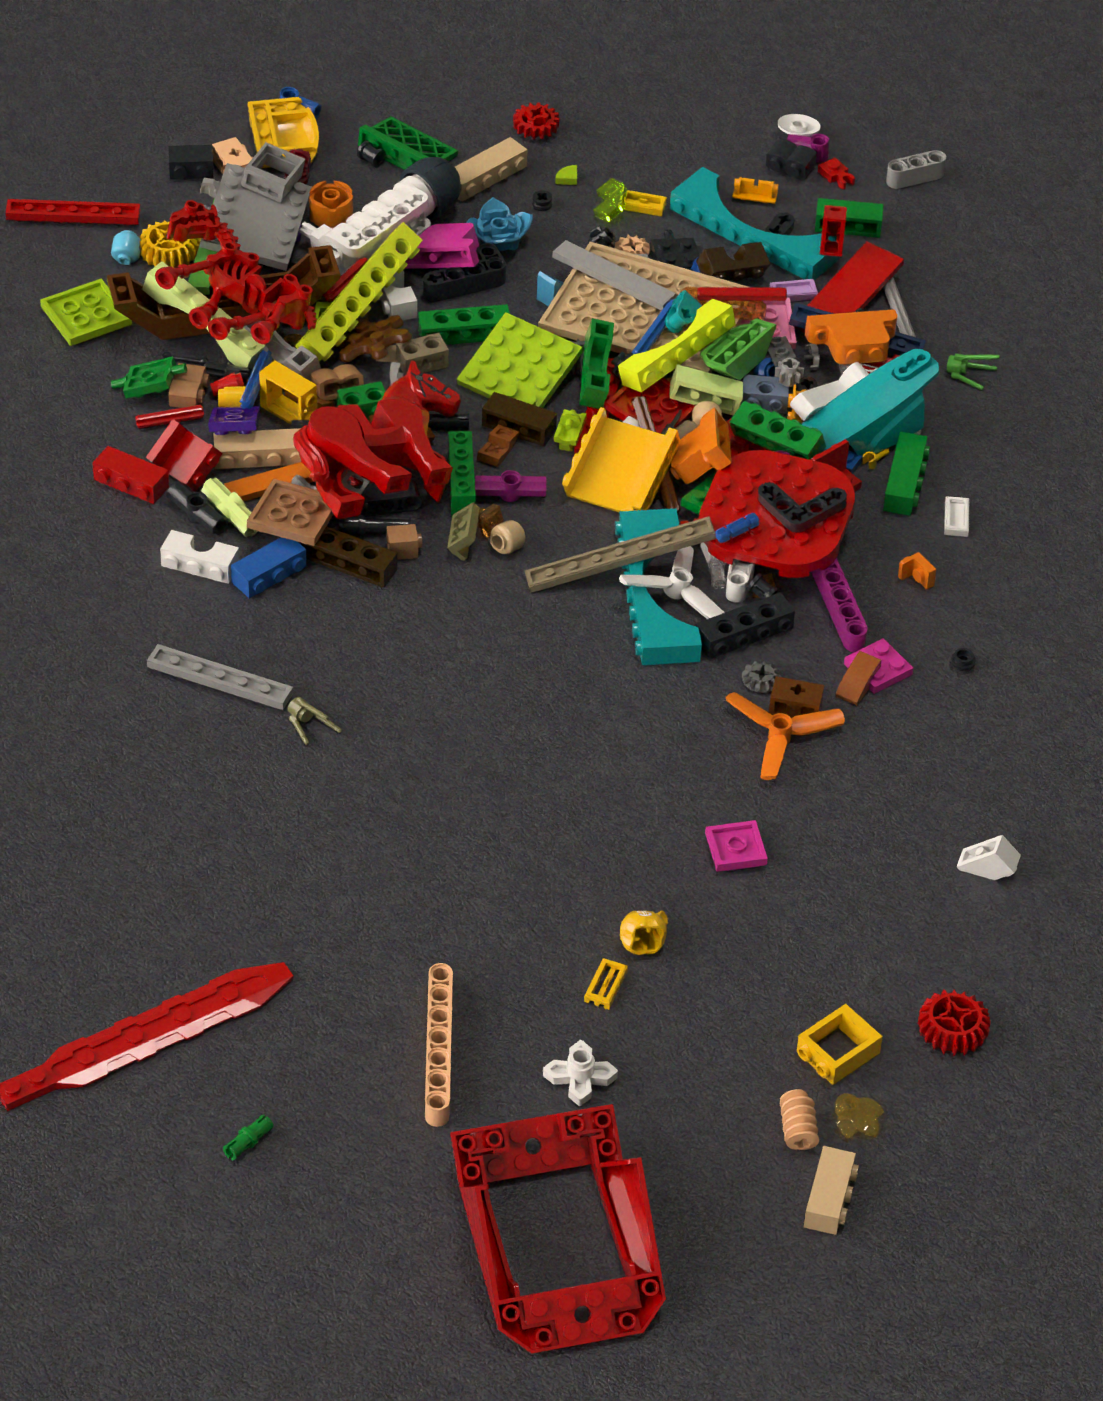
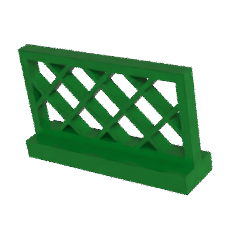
[358,116,458,170]

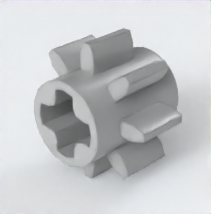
[775,358,804,387]

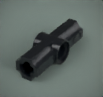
[166,481,229,535]

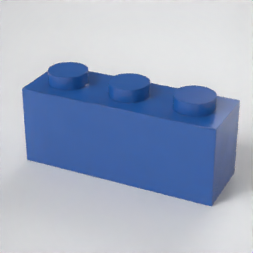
[231,538,307,598]

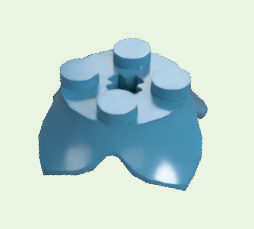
[466,197,533,251]

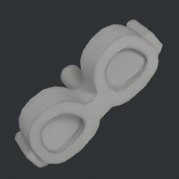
[804,344,820,370]

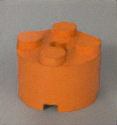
[309,181,353,229]

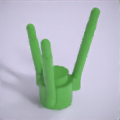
[947,353,1000,390]

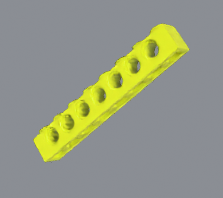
[295,222,423,362]

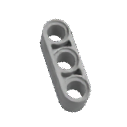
[886,150,946,189]

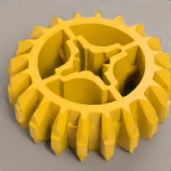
[140,220,199,267]

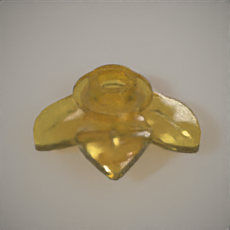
[835,1093,884,1139]

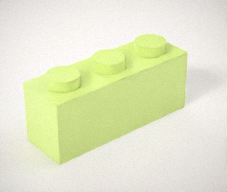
[669,364,743,415]

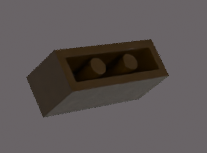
[482,392,557,447]

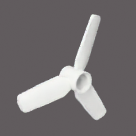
[619,546,725,619]

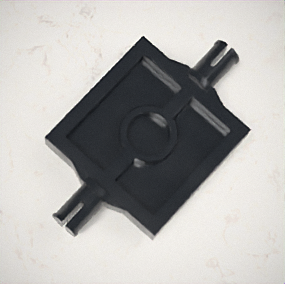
[650,229,700,270]

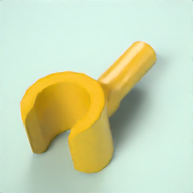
[862,449,889,469]

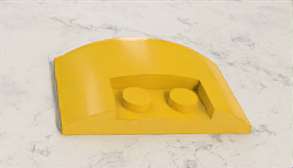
[248,97,319,168]

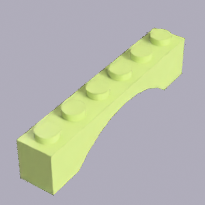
[142,261,265,369]

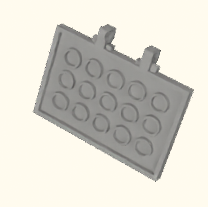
[199,163,312,271]

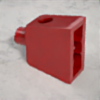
[820,205,847,257]

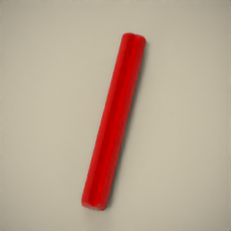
[697,287,787,301]

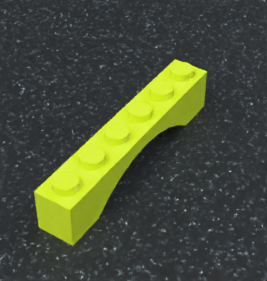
[618,299,736,392]

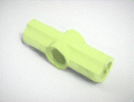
[201,478,258,537]

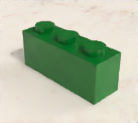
[815,198,883,238]

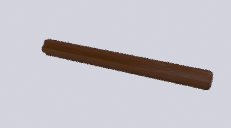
[632,396,681,515]

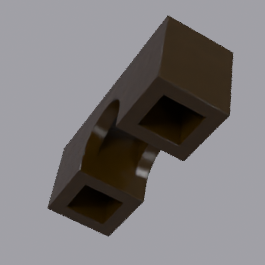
[696,242,771,281]

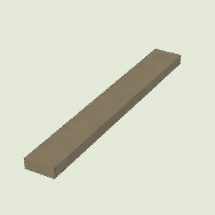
[525,516,716,593]

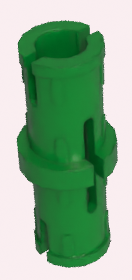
[223,1114,274,1160]

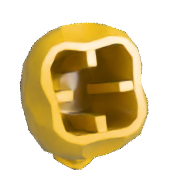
[620,910,668,955]

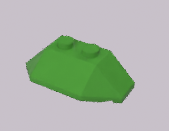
[700,319,776,380]

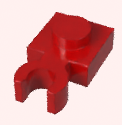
[818,158,855,190]

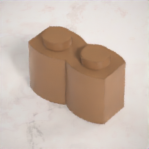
[169,363,210,408]
[310,364,364,400]

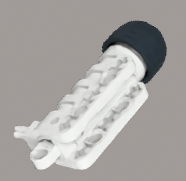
[299,157,461,275]

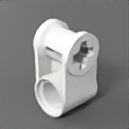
[726,560,755,603]

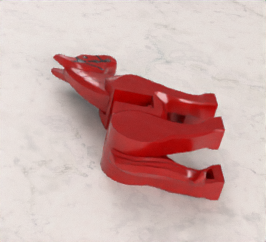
[293,361,461,519]

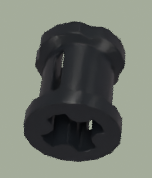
[357,141,386,168]
[746,573,778,599]

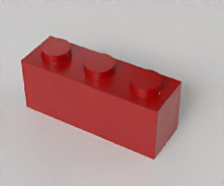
[93,446,169,504]

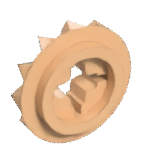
[614,235,650,255]

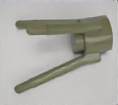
[288,697,342,745]

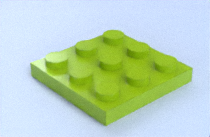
[40,278,132,346]

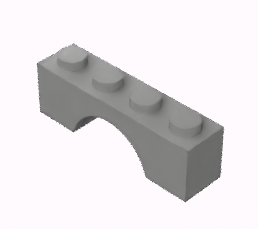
[244,321,321,381]

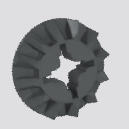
[742,660,781,693]

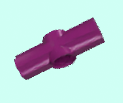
[475,470,546,502]

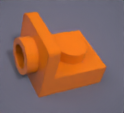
[898,552,936,589]

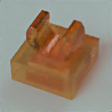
[477,504,504,538]

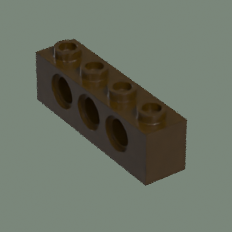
[299,526,397,588]

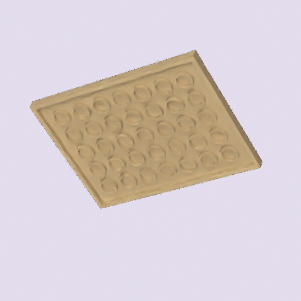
[538,242,753,373]

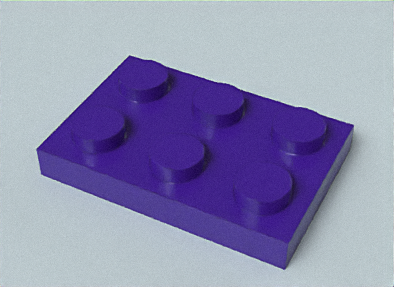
[208,406,260,435]

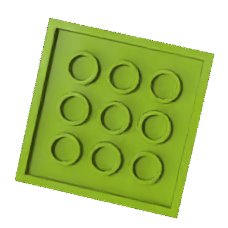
[456,312,583,408]

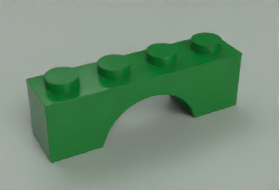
[579,318,614,409]

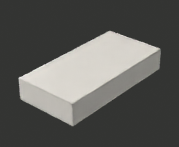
[944,496,969,537]

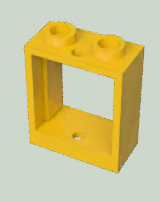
[259,360,317,424]
[797,1004,883,1085]

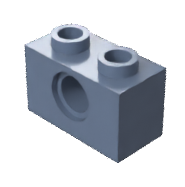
[741,375,789,414]

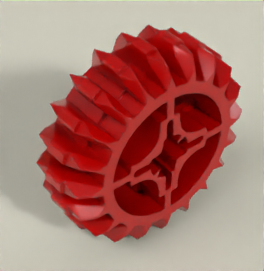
[918,989,991,1056]

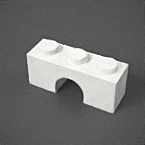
[371,264,417,320]
[160,530,239,584]

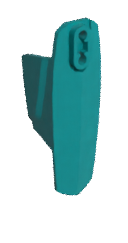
[798,349,939,457]

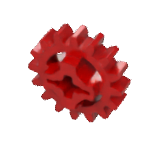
[513,102,560,139]

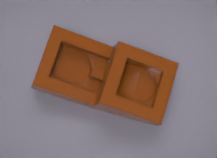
[477,424,519,467]
[835,651,881,706]

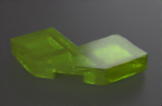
[593,178,627,222]

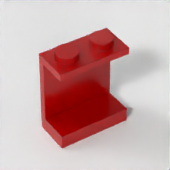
[146,419,223,492]

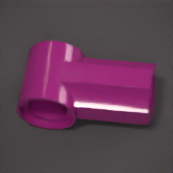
[787,134,829,163]

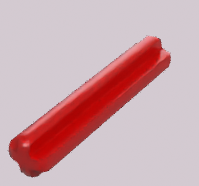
[323,258,368,302]
[135,405,204,428]

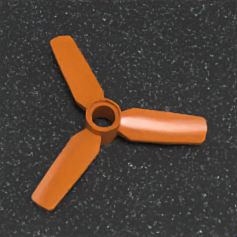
[726,692,845,780]

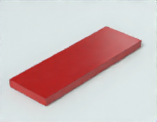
[794,241,904,333]

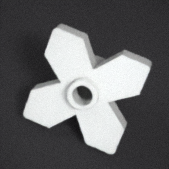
[543,1040,618,1106]

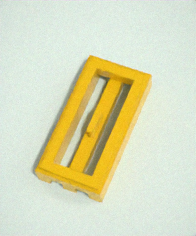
[619,190,667,217]
[584,958,628,1010]

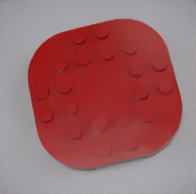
[699,450,855,578]

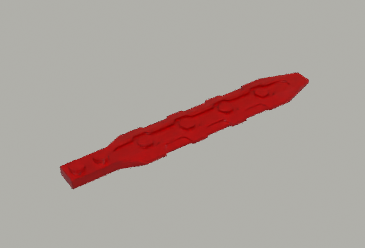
[0,962,294,1111]

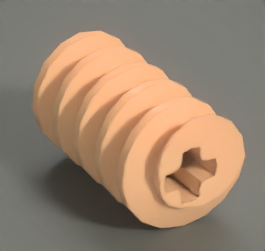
[780,1089,819,1150]

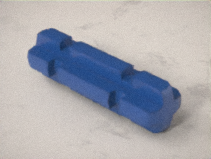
[715,513,759,543]

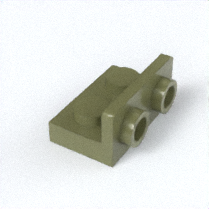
[447,503,480,561]

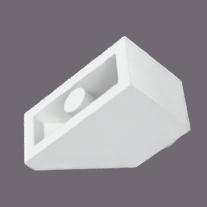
[957,835,1021,880]

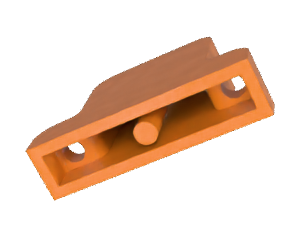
[805,309,897,364]
[670,407,732,484]

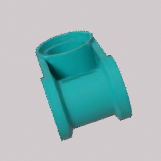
[665,290,702,333]

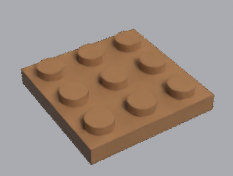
[247,479,333,546]

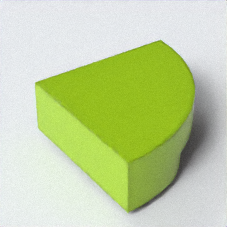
[555,165,577,185]

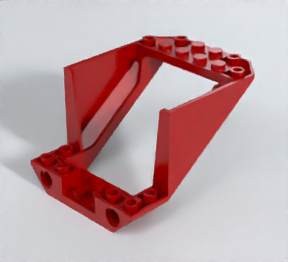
[450,1104,666,1353]

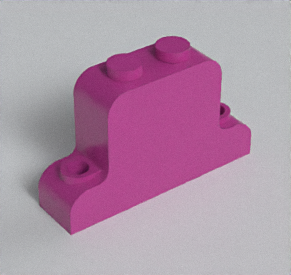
[396,223,479,269]

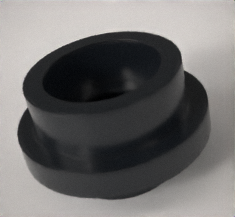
[951,648,976,671]

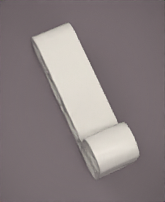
[790,362,869,421]

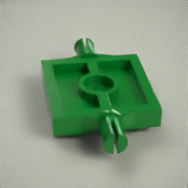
[111,356,188,399]

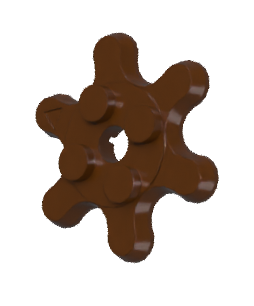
[333,315,412,362]

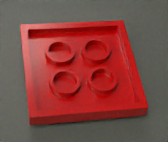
[604,377,696,434]

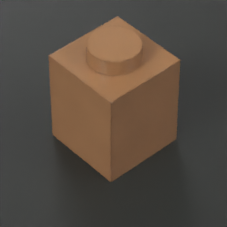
[387,524,422,560]

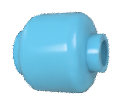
[111,230,141,265]

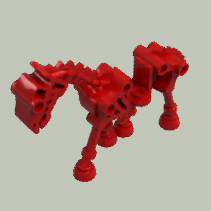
[155,200,317,344]

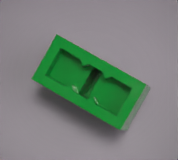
[337,381,386,420]

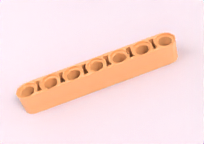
[425,963,453,1127]

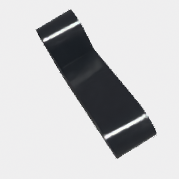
[423,243,506,302]

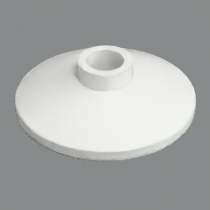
[778,114,820,137]

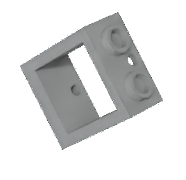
[241,142,305,203]

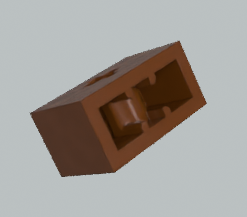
[769,676,825,718]

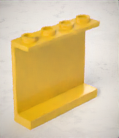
[562,407,681,513]

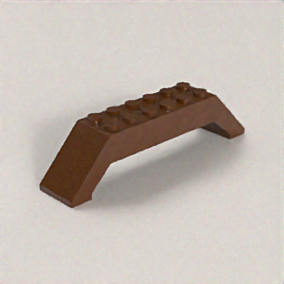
[107,245,340,340]

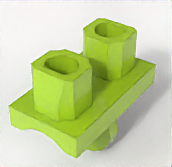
[554,409,587,452]

